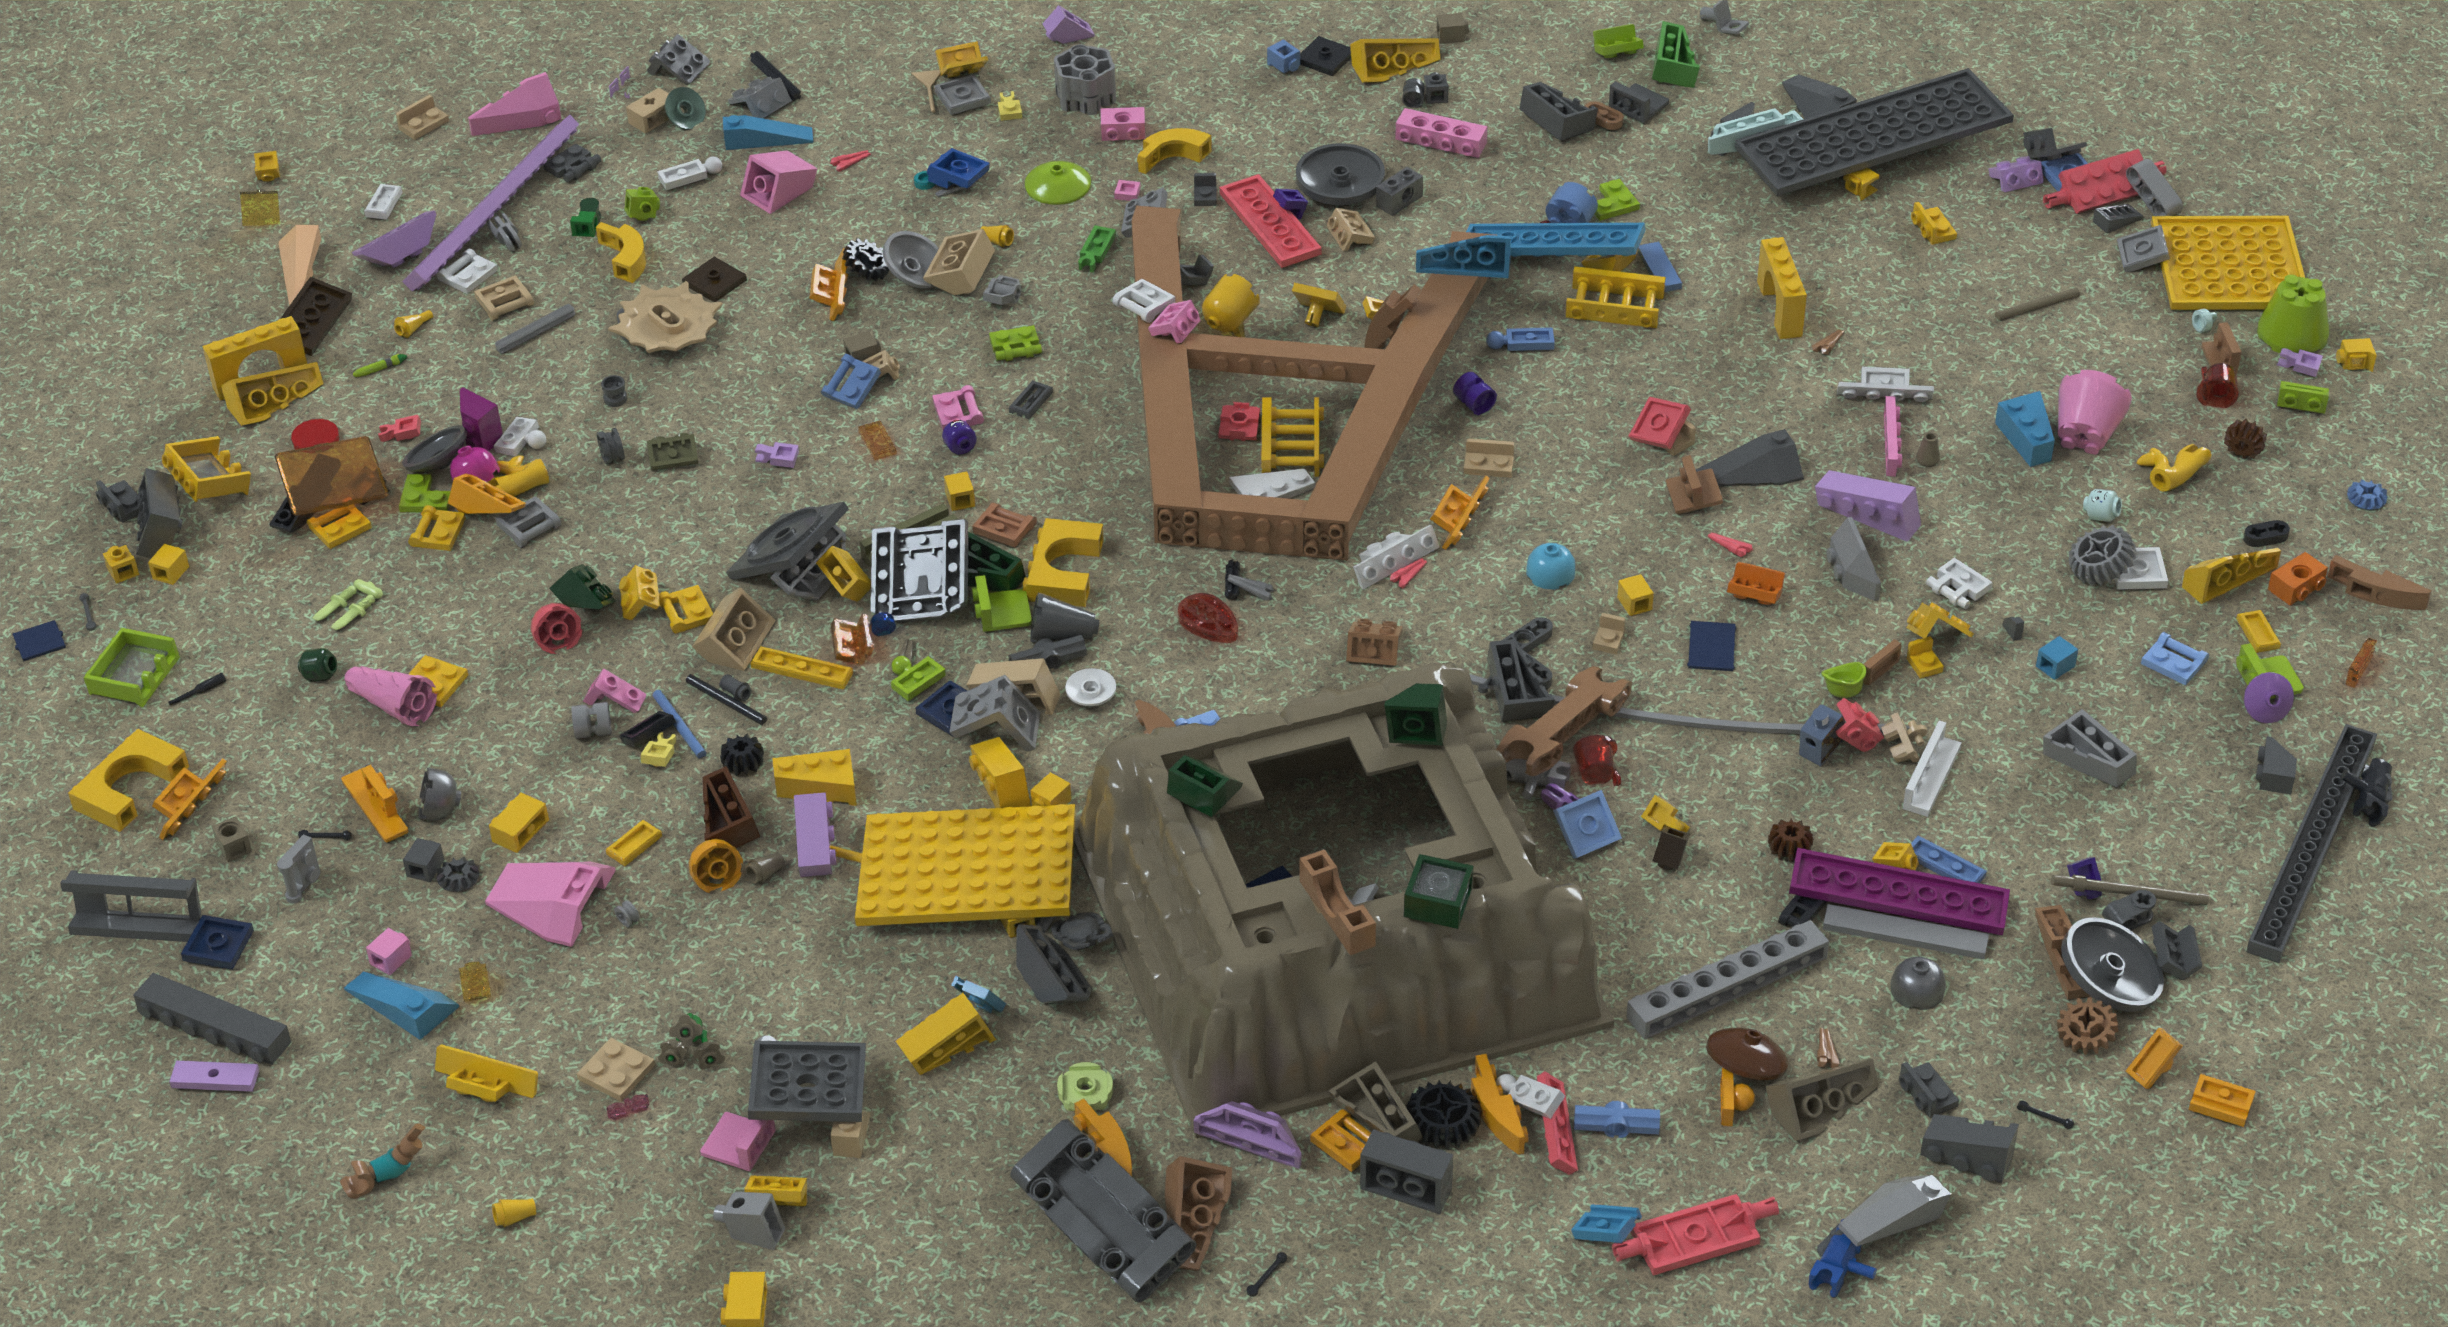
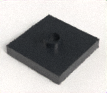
[1300,36,1351,76]

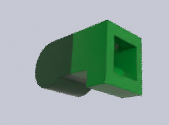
[570,198,601,237]

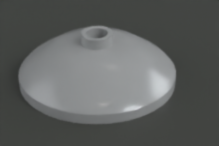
[883,231,939,289]

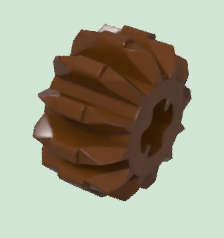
[2224,419,2267,459]
[1768,818,1814,862]

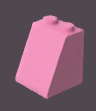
[740,151,817,214]

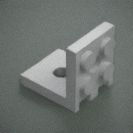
[949,675,1041,751]

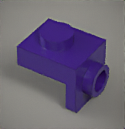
[2067,857,2103,899]

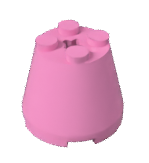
[2058,370,2132,455]

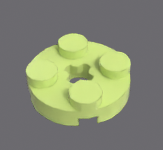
[1057,1062,1113,1111]

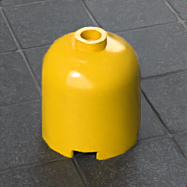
[1202,274,1260,332]

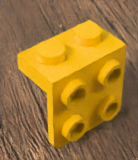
[935,41,988,78]
[1906,602,1974,639]

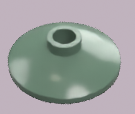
[665,87,706,130]

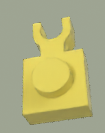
[998,91,1022,121]
[641,732,676,767]

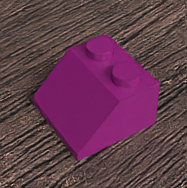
[460,387,503,451]

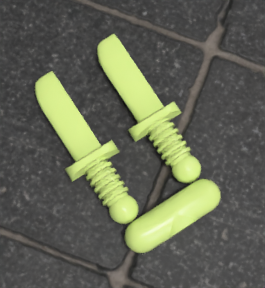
[312,579,383,630]

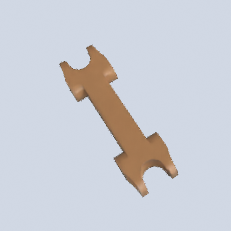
[1496,666,1632,776]

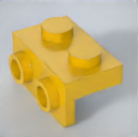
[619,565,660,620]

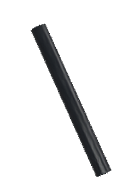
[686,674,767,725]

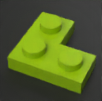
[1594,179,1640,221]
[399,474,451,513]

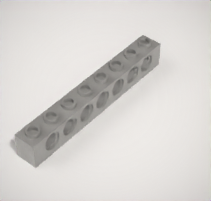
[1626,920,1829,1040]

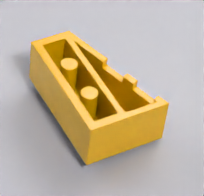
[969,737,1031,808]
[772,749,857,806]

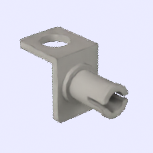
[1700,0,1749,34]

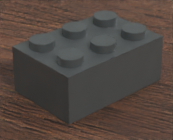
[1360,1129,1453,1214]

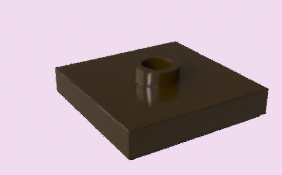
[682,257,747,302]

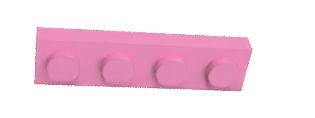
[1884,396,1902,477]

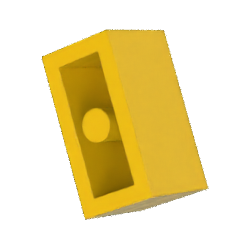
[816,546,871,602]
[489,792,549,853]
[721,1272,768,1327]

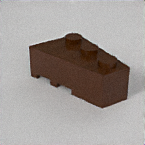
[702,766,761,848]

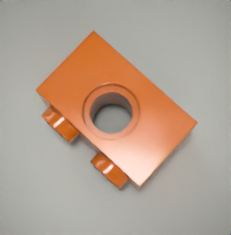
[2268,552,2328,606]

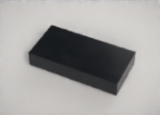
[620,711,676,748]

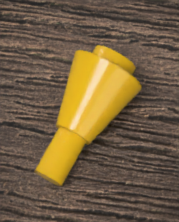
[394,310,433,338]

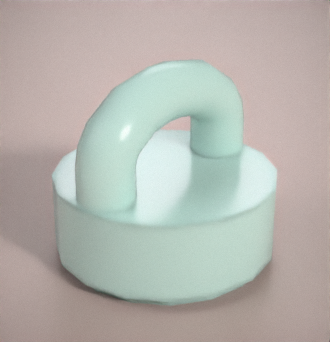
[2192,309,2218,333]

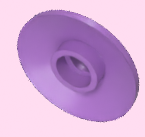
[2244,672,2294,723]

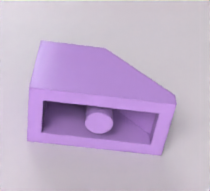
[1043,5,1095,44]

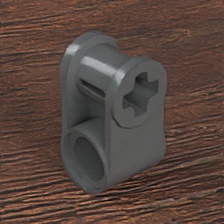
[2102,890,2156,931]

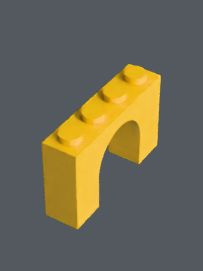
[1757,237,1807,339]
[202,316,307,401]
[1023,518,1104,607]
[68,729,189,832]

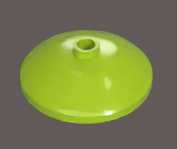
[1025,161,1091,205]

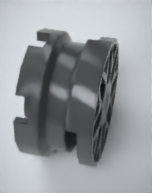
[597,428,625,464]

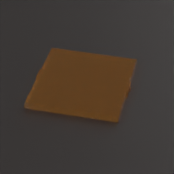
[274,436,389,515]

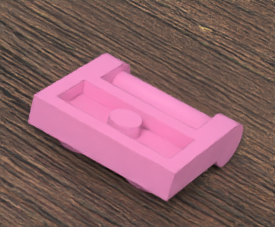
[932,385,984,430]

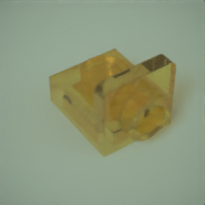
[459,962,491,1002]

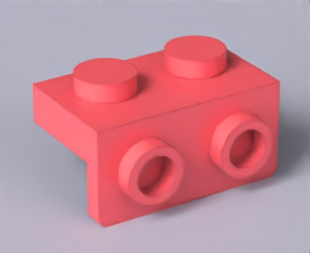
[1836,698,1884,752]

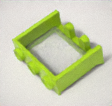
[83,628,180,708]

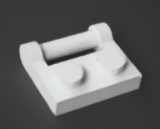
[436,248,498,294]
[1112,279,1175,323]

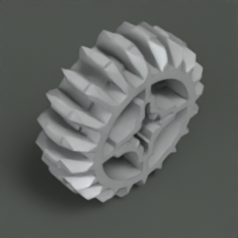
[2068,525,2136,586]

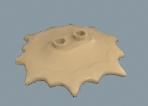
[608,281,723,353]

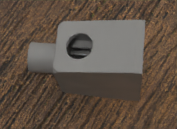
[713,1192,785,1251]

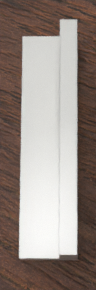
[1903,721,1962,817]

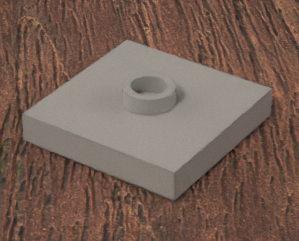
[934,74,991,115]
[2117,225,2170,272]

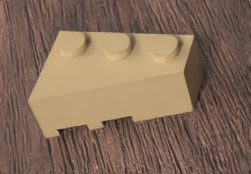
[967,658,1061,715]

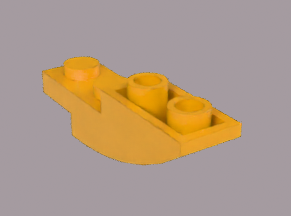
[1471,1054,1529,1155]
[1073,1098,1132,1176]

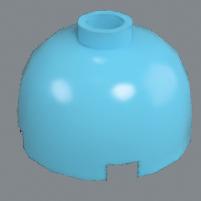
[1526,543,1575,590]

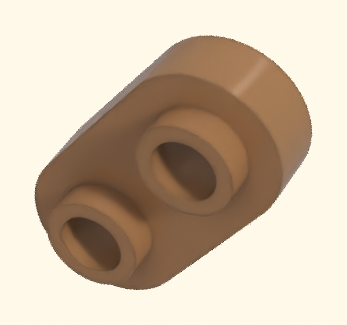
[1585,101,1624,130]

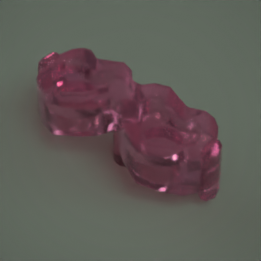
[606,1094,650,1120]

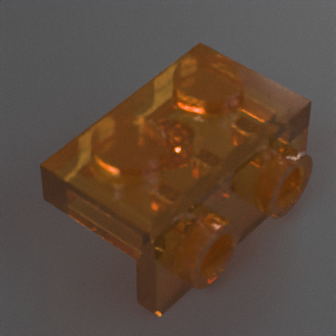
[831,614,874,665]

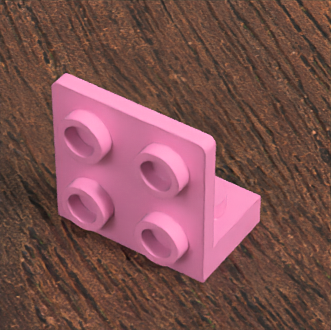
[700,1112,776,1172]

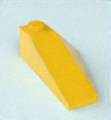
[1350,38,1441,83]
[221,362,323,426]

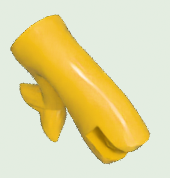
[2136,444,2211,491]
[487,455,549,497]

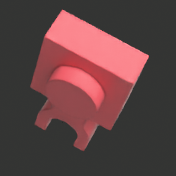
[378,414,421,442]

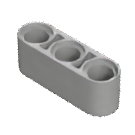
[2126,159,2183,216]

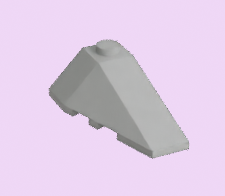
[1838,1175,1951,1247]

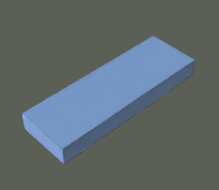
[1638,242,1682,292]
[1911,836,1987,883]

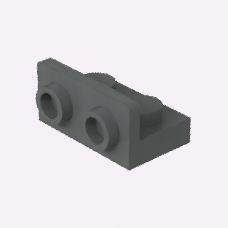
[95,480,139,523]
[1899,1062,1959,1118]

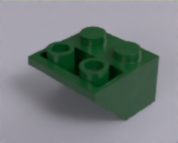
[549,564,616,609]
[1167,755,1243,817]

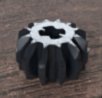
[720,733,764,776]

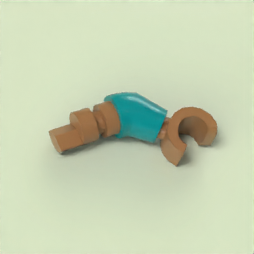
[340,1123,426,1199]

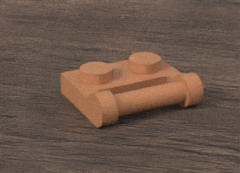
[972,502,1037,548]

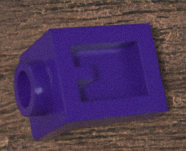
[1273,188,1308,220]

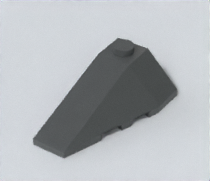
[1782,75,1857,119]
[1696,429,1804,487]

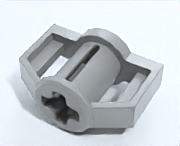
[983,275,1021,305]

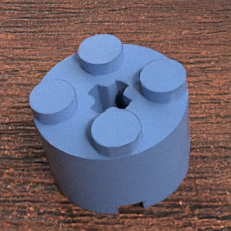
[1545,182,1598,223]

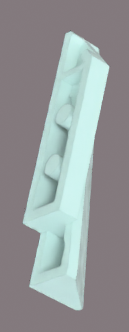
[1708,108,1803,155]

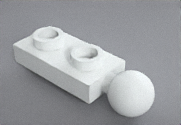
[657,156,722,190]
[1496,1074,1565,1119]

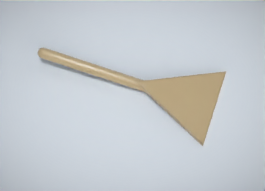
[911,70,940,113]

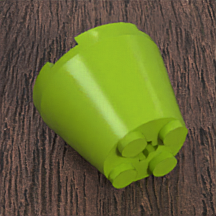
[2257,275,2330,353]

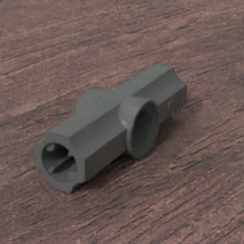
[1008,635,1087,671]

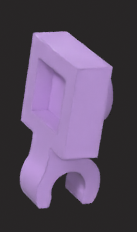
[2277,348,2323,377]
[755,442,799,468]

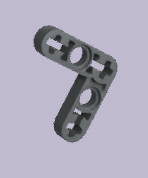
[1503,617,1553,689]

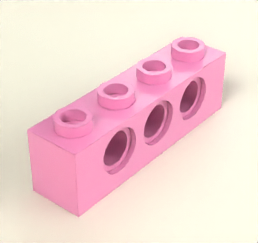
[1395,108,1487,158]

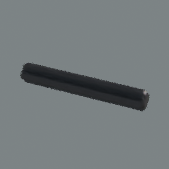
[750,51,801,101]

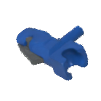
[1809,1219,1877,1297]

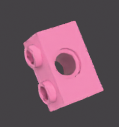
[1101,107,1145,141]

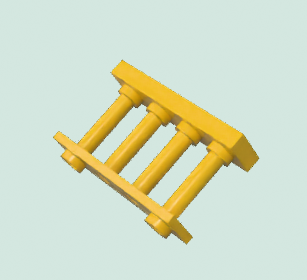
[1566,266,1666,328]
[1261,397,1324,477]

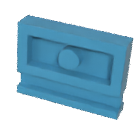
[951,976,1006,1014]
[1571,1204,1642,1243]

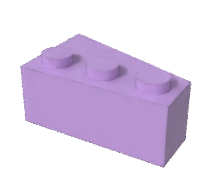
[794,793,836,877]

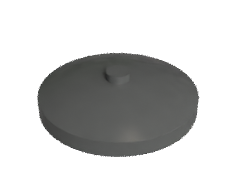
[1296,143,1385,205]
[2061,917,2164,1012]

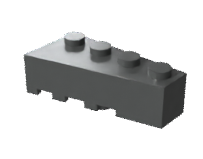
[136,468,182,558]

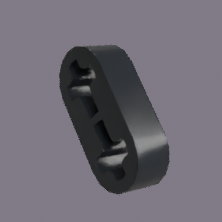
[2243,520,2290,547]

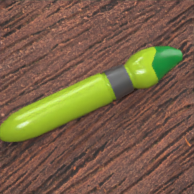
[353,354,407,377]

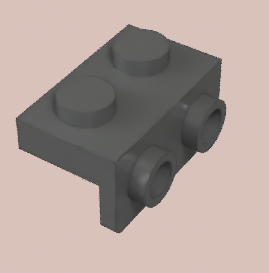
[2152,921,2202,980]

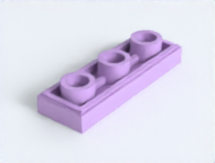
[169,1061,259,1092]

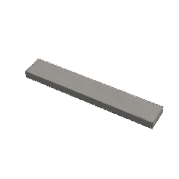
[1823,904,1989,960]

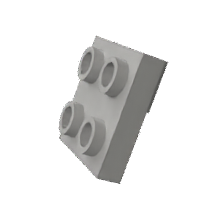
[1121,187,1168,237]

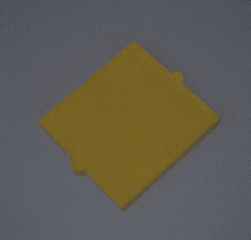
[240,190,280,226]

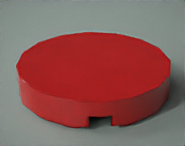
[291,419,339,456]

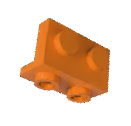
[1727,562,1785,605]

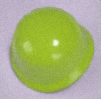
[1821,662,1866,698]

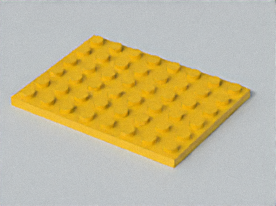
[855,804,1076,926]

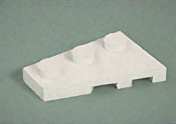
[1229,469,1315,499]

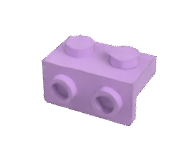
[1988,156,2043,192]

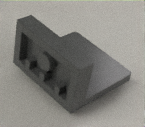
[1609,81,1669,123]

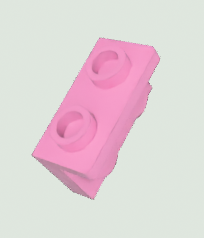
[1148,300,1200,344]

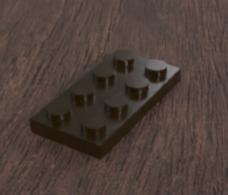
[280,277,352,356]

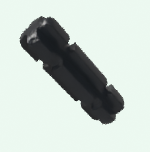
[1225,559,1240,600]

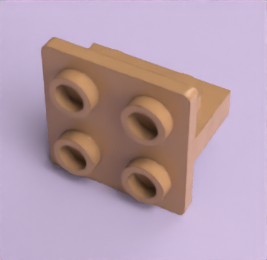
[1666,455,1723,514]

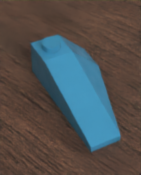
[723,115,813,150]
[1416,235,1511,278]

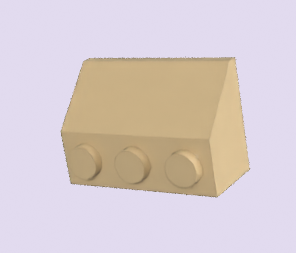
[923,229,995,295]
[692,587,776,671]

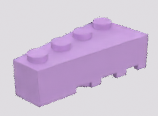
[1815,470,1921,542]

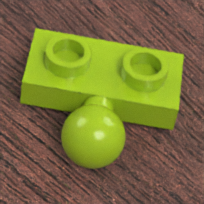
[891,656,946,701]

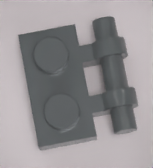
[543,144,601,183]

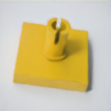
[1292,282,1346,327]

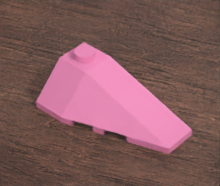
[468,72,561,136]

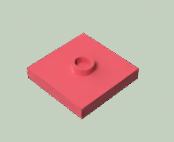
[1629,397,1691,449]

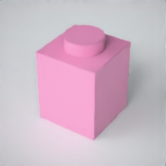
[366,928,412,975]

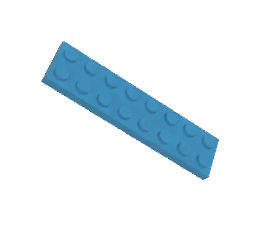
[1466,222,1646,257]

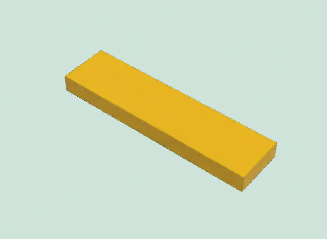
[751,646,853,690]

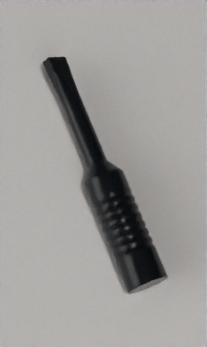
[168,672,226,705]

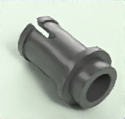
[719,674,752,701]

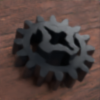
[842,238,889,281]

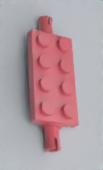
[2043,149,2167,214]
[1612,1194,1779,1276]

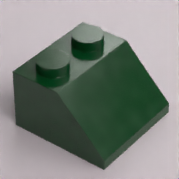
[1384,683,1447,746]

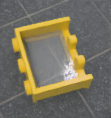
[162,436,251,502]

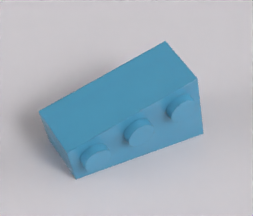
[1995,391,2055,467]

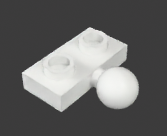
[494,417,546,456]

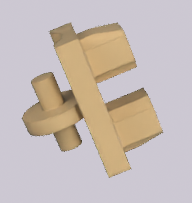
[1881,712,1928,763]

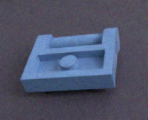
[821,354,881,409]

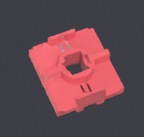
[1218,402,1260,441]

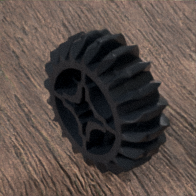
[1406,1080,1481,1150]

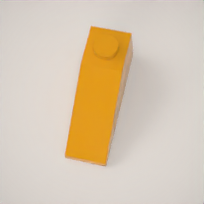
[448,473,526,514]

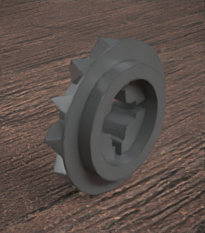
[436,857,479,892]

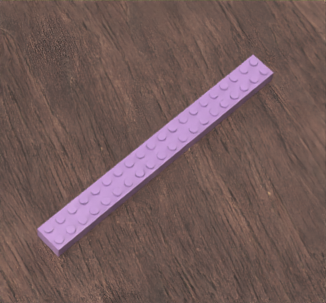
[402,115,579,291]

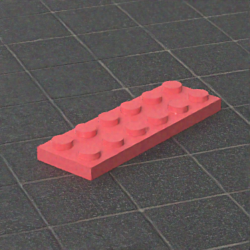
[1219,174,1322,268]

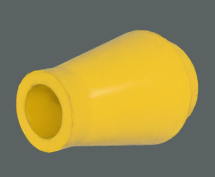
[980,225,1014,247]
[492,1198,536,1228]

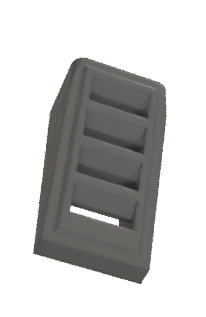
[2093,204,2143,234]

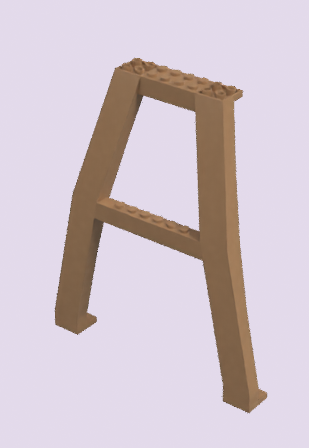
[1132,205,1497,561]

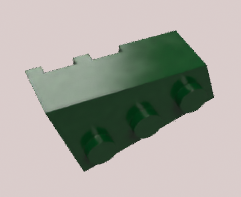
[968,532,1026,592]

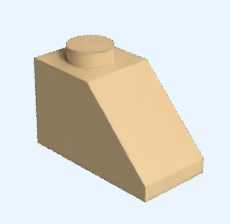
[831,1111,870,1158]

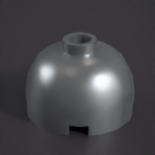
[418,767,461,820]
[1890,957,1946,1010]

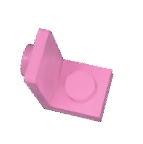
[583,668,646,713]

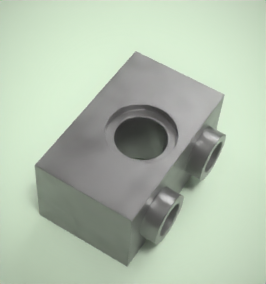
[1376,167,1423,216]

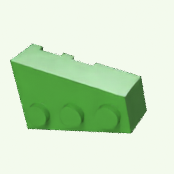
[1652,21,1700,88]

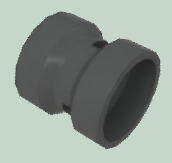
[1402,78,1425,108]
[601,375,627,407]

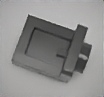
[1180,255,1214,286]

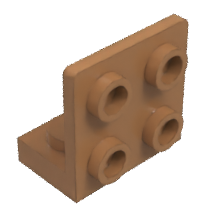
[1346,619,1403,666]

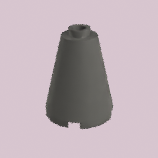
[1030,593,1099,643]

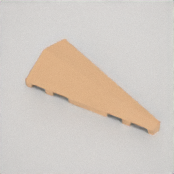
[278,225,321,305]

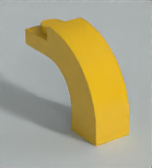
[1137,128,1212,174]
[596,222,646,283]

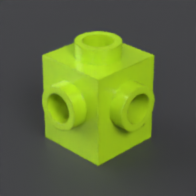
[624,187,660,221]

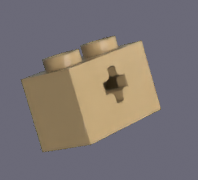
[626,88,669,134]

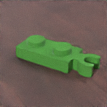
[1078,225,1116,272]

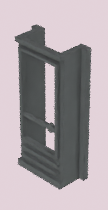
[60,870,202,942]

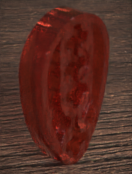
[1178,593,1238,643]

